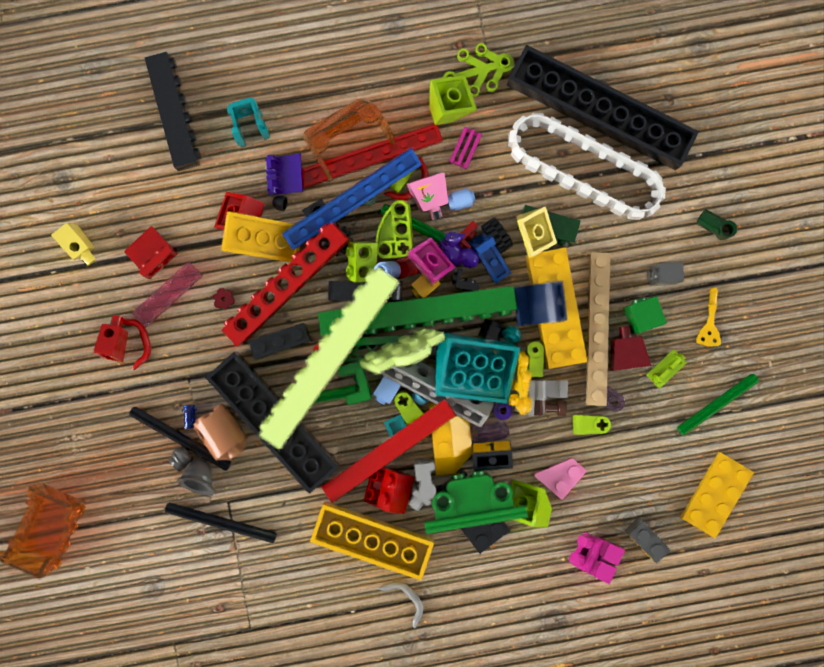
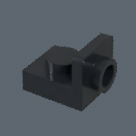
[452,269,480,292]

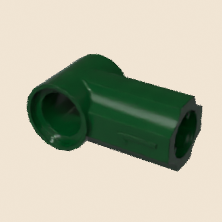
[696,209,737,240]

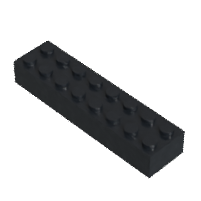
[205,352,340,494]

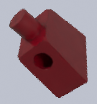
[610,326,651,371]

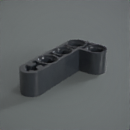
[328,280,403,302]

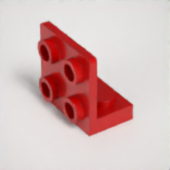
[124,226,178,279]

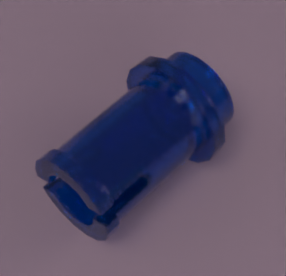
[181,404,197,429]

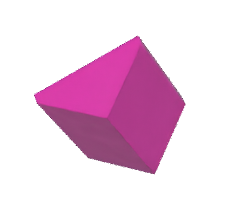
[408,238,455,286]

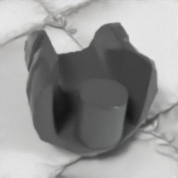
[168,447,193,472]

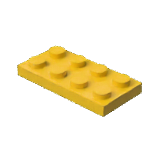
[221,212,300,262]
[680,452,754,539]

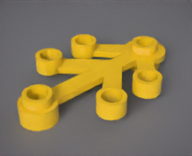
[509,351,532,415]

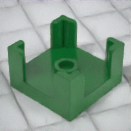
[337,361,373,406]

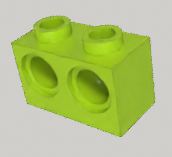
[346,241,377,282]

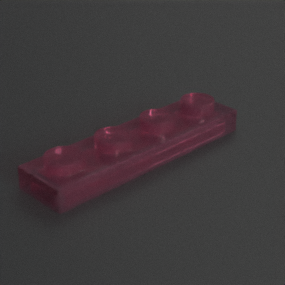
[132,261,203,327]

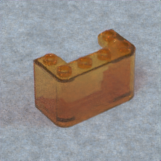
[0,483,86,579]

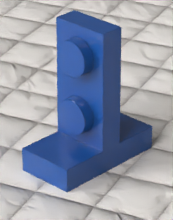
[468,232,511,284]

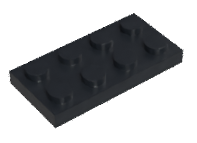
[436,469,510,554]

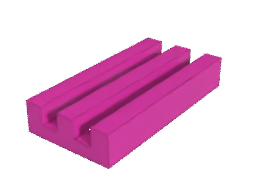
[449,127,482,170]

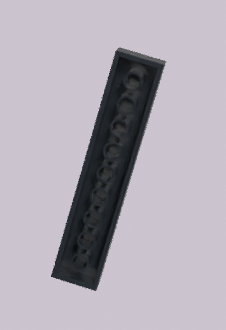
[507,45,699,171]

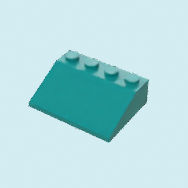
[435,333,520,404]

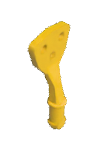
[696,287,721,347]

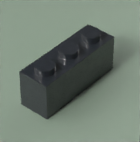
[248,323,312,360]

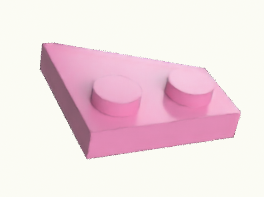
[533,458,587,500]

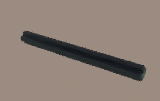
[129,407,232,471]
[165,503,277,543]

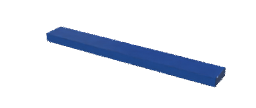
[282,148,422,250]

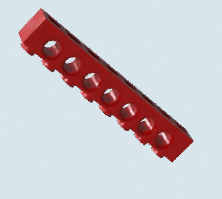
[222,223,351,347]

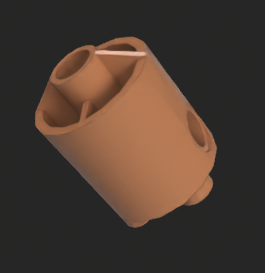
[193,403,248,460]

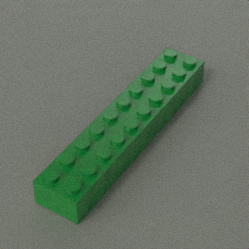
[318,286,517,337]

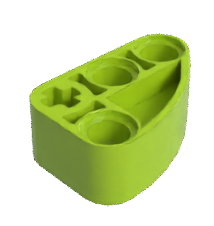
[375,200,414,258]

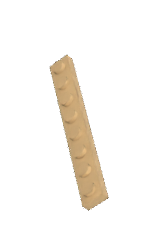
[586,252,610,406]

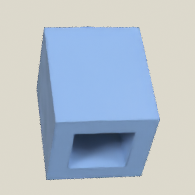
[373,376,401,405]

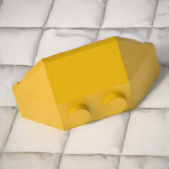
[429,400,472,476]

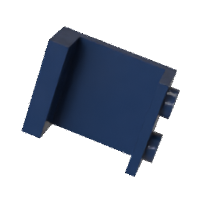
[514,281,568,326]

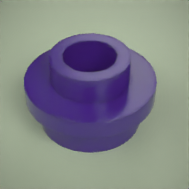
[493,403,513,420]

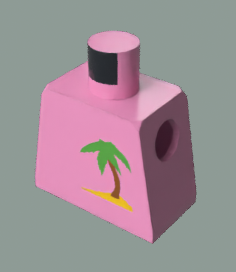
[406,172,448,220]

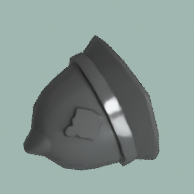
[177,457,215,496]

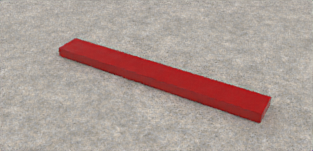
[302,124,443,189]
[322,399,457,503]

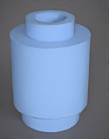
[448,188,476,211]
[374,261,401,279]

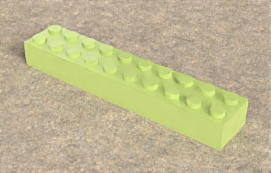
[260,268,398,449]

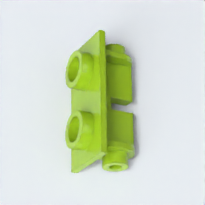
[646,349,687,389]

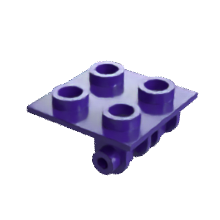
[265,153,303,196]

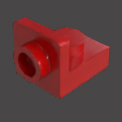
[459,221,478,249]
[395,256,422,279]

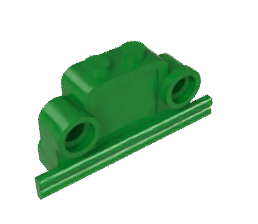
[424,470,528,534]

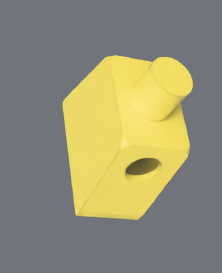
[51,223,96,266]

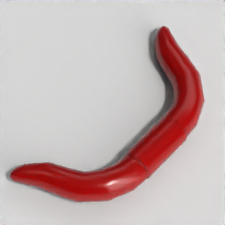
[384,156,428,201]
[123,319,152,370]

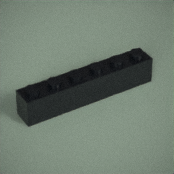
[144,51,202,171]

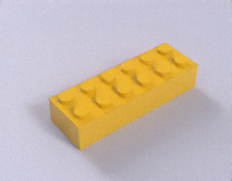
[525,248,587,369]
[310,501,434,580]

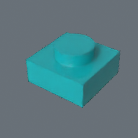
[384,414,407,437]

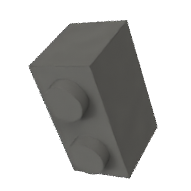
[647,262,684,286]
[624,518,671,564]

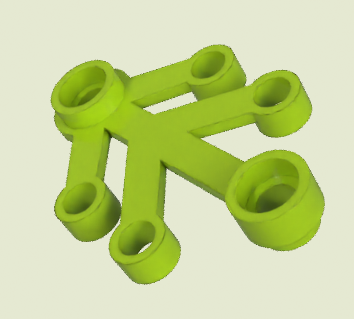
[443,43,514,98]

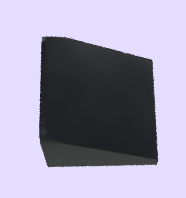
[478,319,506,341]

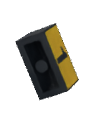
[472,441,513,471]

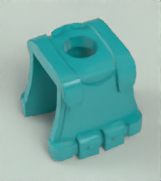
[227,98,270,147]

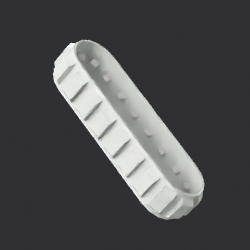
[508,113,666,220]

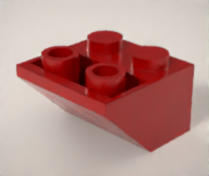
[363,467,415,514]

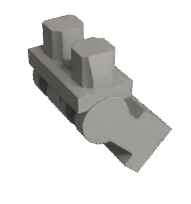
[409,457,436,511]

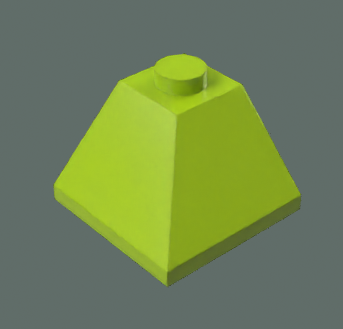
[429,75,477,125]
[511,479,552,528]

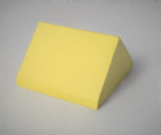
[516,207,557,257]

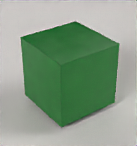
[623,296,667,334]

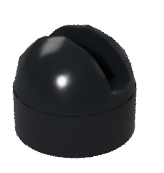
[272,195,288,212]

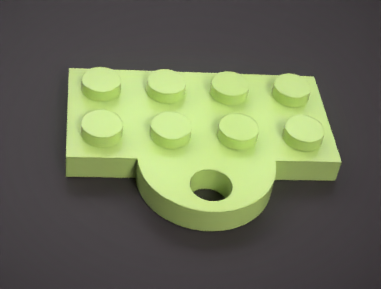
[359,327,446,374]

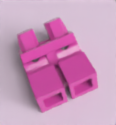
[569,532,625,585]

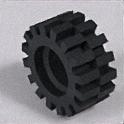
[481,217,513,254]

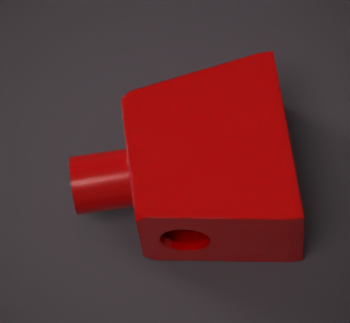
[93,315,128,362]

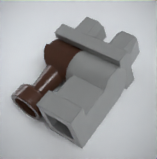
[516,380,568,416]

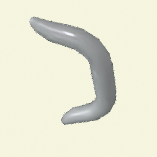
[379,581,424,628]

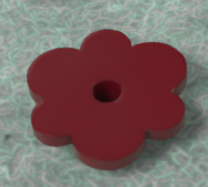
[213,288,235,310]

